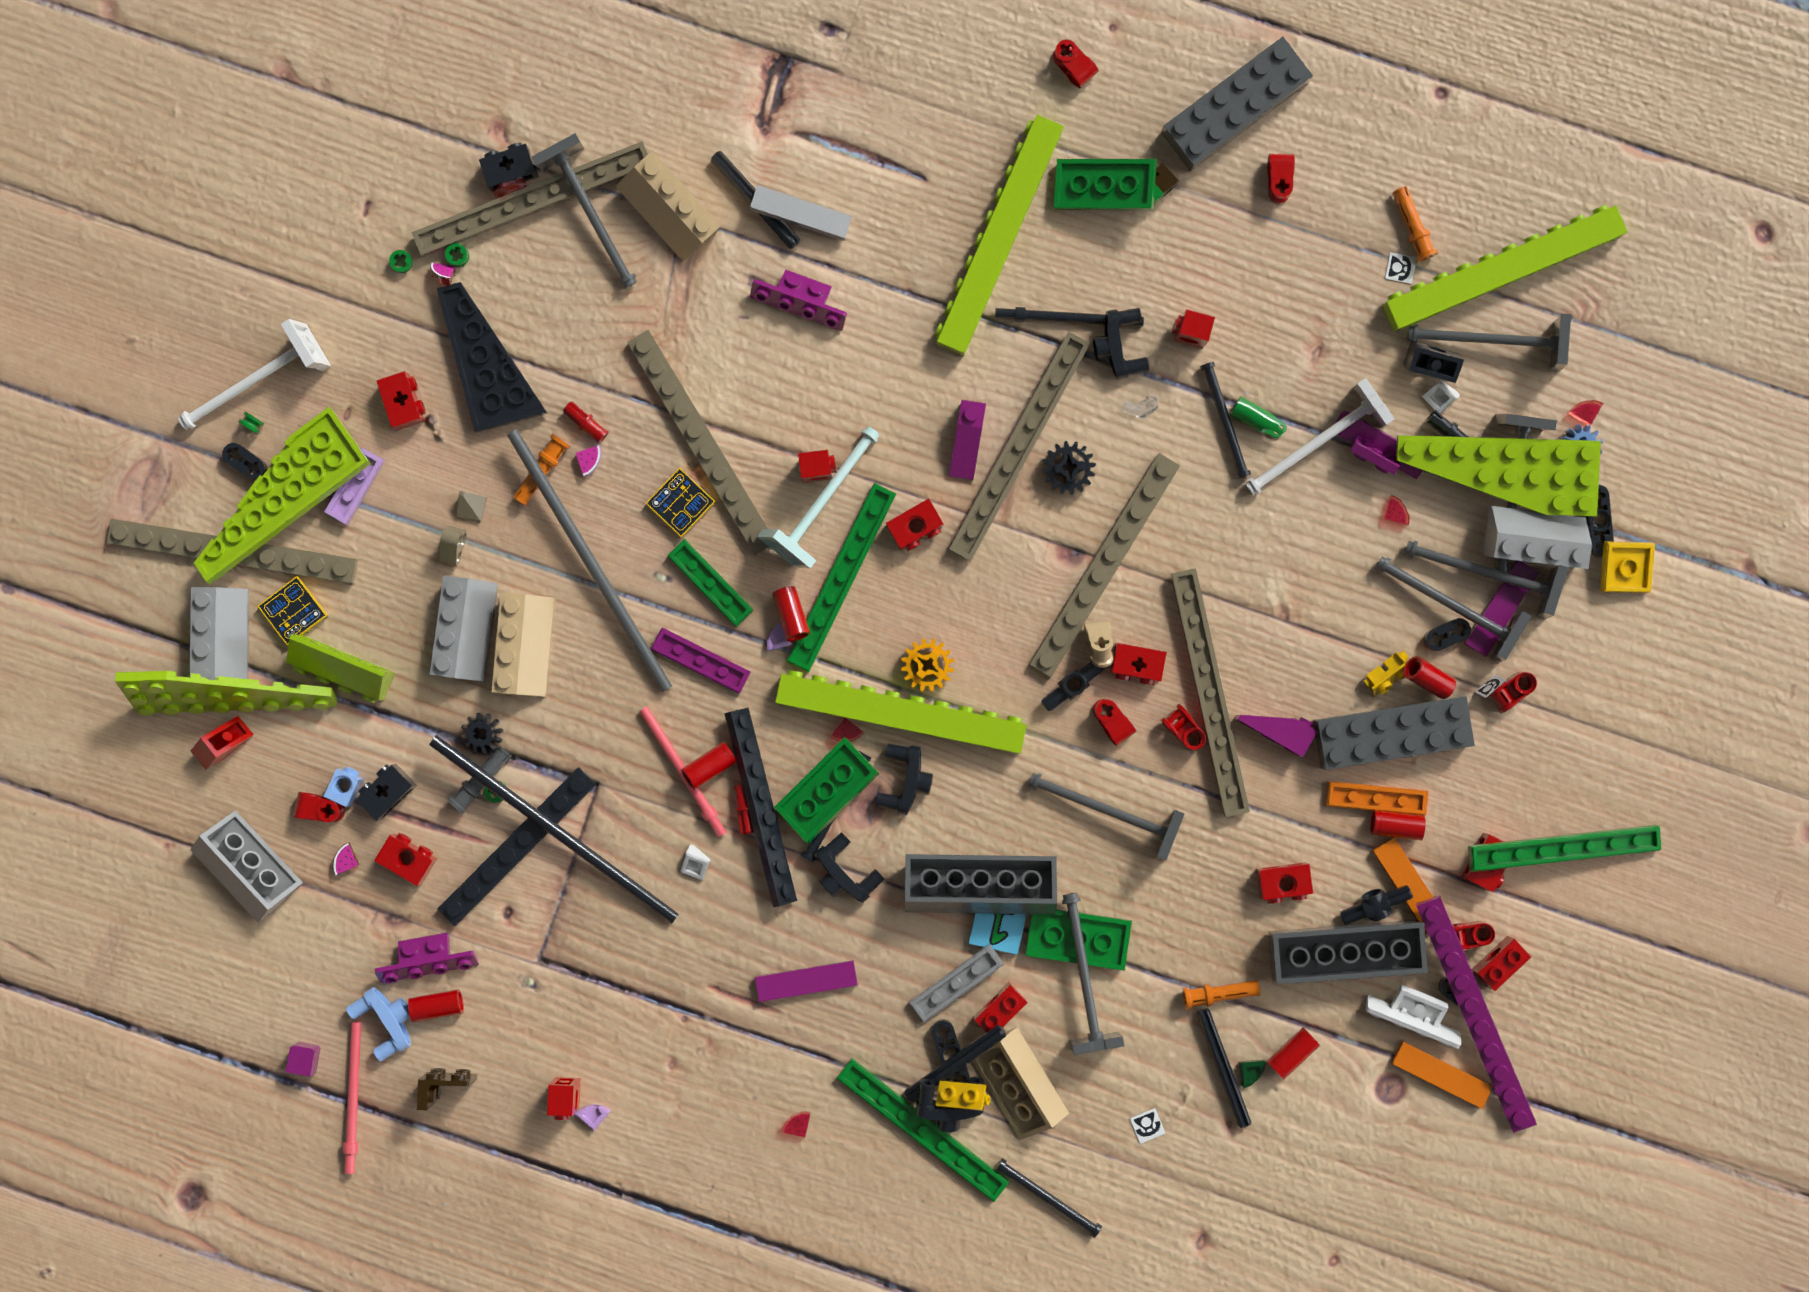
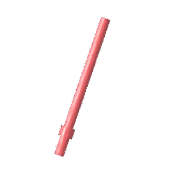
[639,706,727,838]
[343,1021,362,1174]

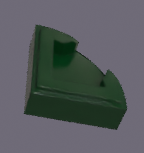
[1239,1059,1266,1088]

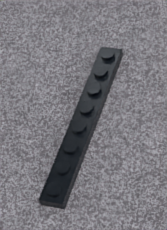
[724,707,797,908]
[437,767,597,926]

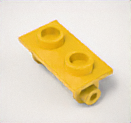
[1363,651,1409,697]
[936,1081,990,1110]

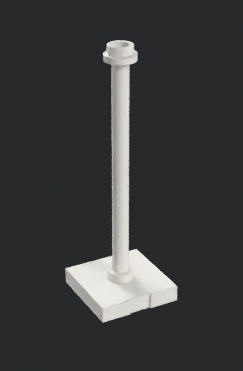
[178,319,331,430]
[1245,378,1395,495]

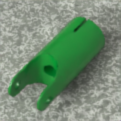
[1230,396,1287,438]

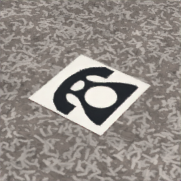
[1385,252,1417,284]
[1475,674,1506,698]
[1130,1108,1166,1144]

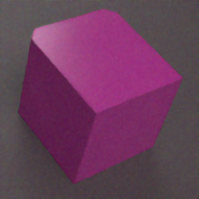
[286,1042,321,1077]

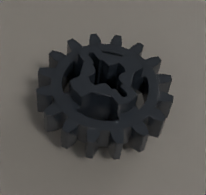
[1042,441,1096,495]

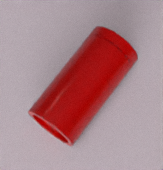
[772,586,810,642]
[1403,656,1456,699]
[681,742,736,790]
[1370,810,1426,841]
[408,989,464,1023]
[1267,1027,1320,1080]

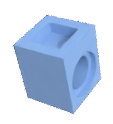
[324,766,364,807]

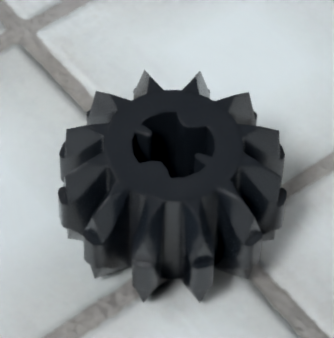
[460,713,504,755]

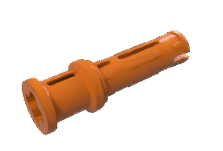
[1392,186,1439,262]
[513,434,571,506]
[1182,980,1260,1010]

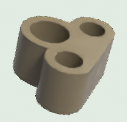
[439,526,467,566]

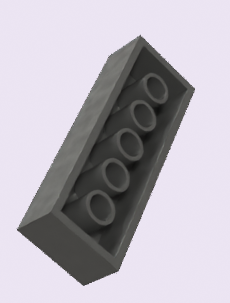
[1161,36,1313,172]
[1313,696,1475,770]
[905,854,1057,914]
[1268,920,1428,984]

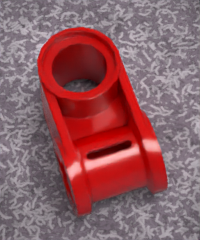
[1053,39,1099,89]
[1267,154,1295,204]
[1489,672,1537,714]
[1092,699,1137,747]
[1160,704,1206,750]
[293,792,345,822]
[1453,921,1495,950]

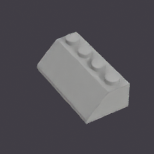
[1482,506,1592,569]
[430,575,498,682]
[190,587,249,680]
[190,810,303,922]

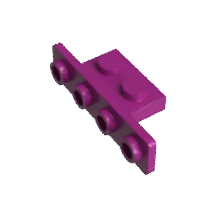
[750,269,847,331]
[1334,410,1423,479]
[375,933,479,984]

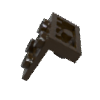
[417,1068,477,1111]

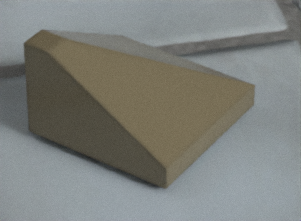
[457,491,487,522]

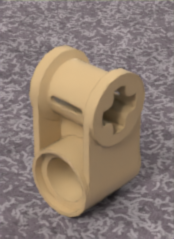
[1084,620,1113,668]

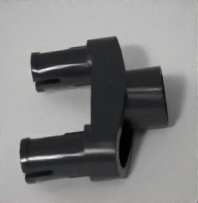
[1093,308,1150,380]
[876,743,933,815]
[816,832,885,903]
[915,1077,984,1132]

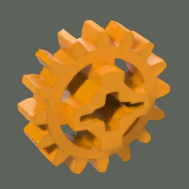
[901,638,955,692]

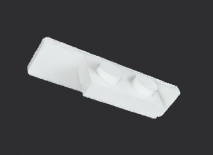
[1366,984,1461,1049]

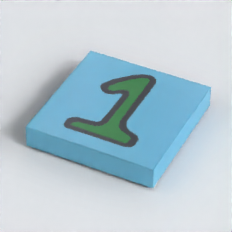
[969,913,1027,955]

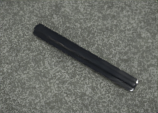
[711,151,800,249]
[1197,1008,1252,1128]
[904,1024,1006,1102]

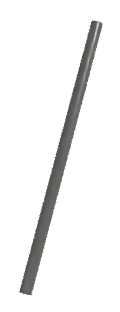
[507,429,672,692]

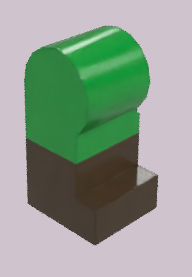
[1154,162,1179,205]

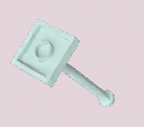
[757,426,879,568]

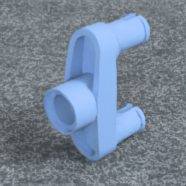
[346,987,411,1062]

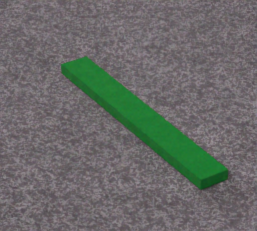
[787,483,896,672]
[1468,825,1662,872]
[837,1058,1009,1202]

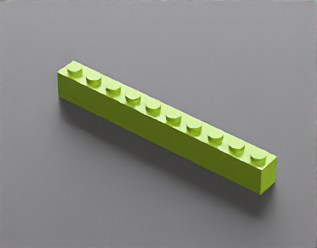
[934,114,1064,357]
[1382,205,1628,332]
[775,670,1027,754]

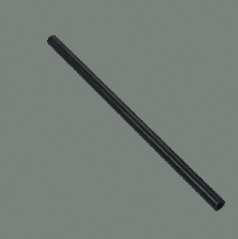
[429,735,679,924]

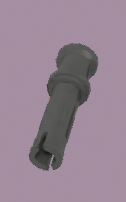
[447,746,512,814]

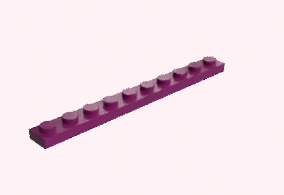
[1416,895,1537,1133]

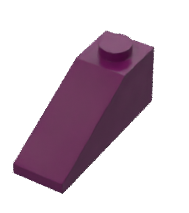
[949,400,986,480]
[1234,715,1318,757]

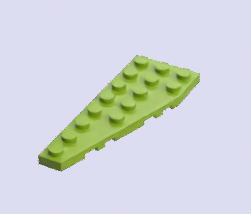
[194,407,371,584]
[1396,435,1601,516]
[115,671,337,716]

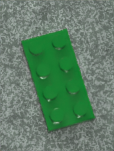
[1054,159,1157,211]
[774,737,880,844]
[1025,909,1132,971]

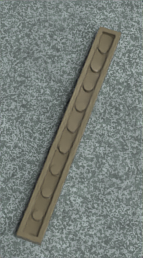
[412,141,648,257]
[627,330,768,555]
[949,331,1090,562]
[1030,453,1180,678]
[107,519,358,584]
[1171,568,1250,817]

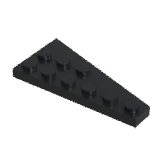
[437,282,548,433]

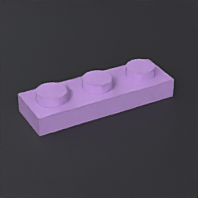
[324,448,385,525]

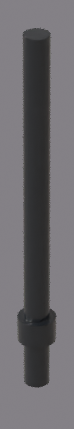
[995,307,1144,327]

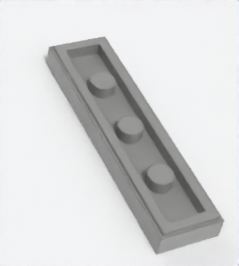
[749,185,852,241]
[909,944,1004,1023]

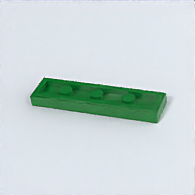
[667,539,754,627]

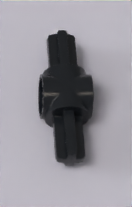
[1041,661,1106,712]
[1340,885,1413,925]

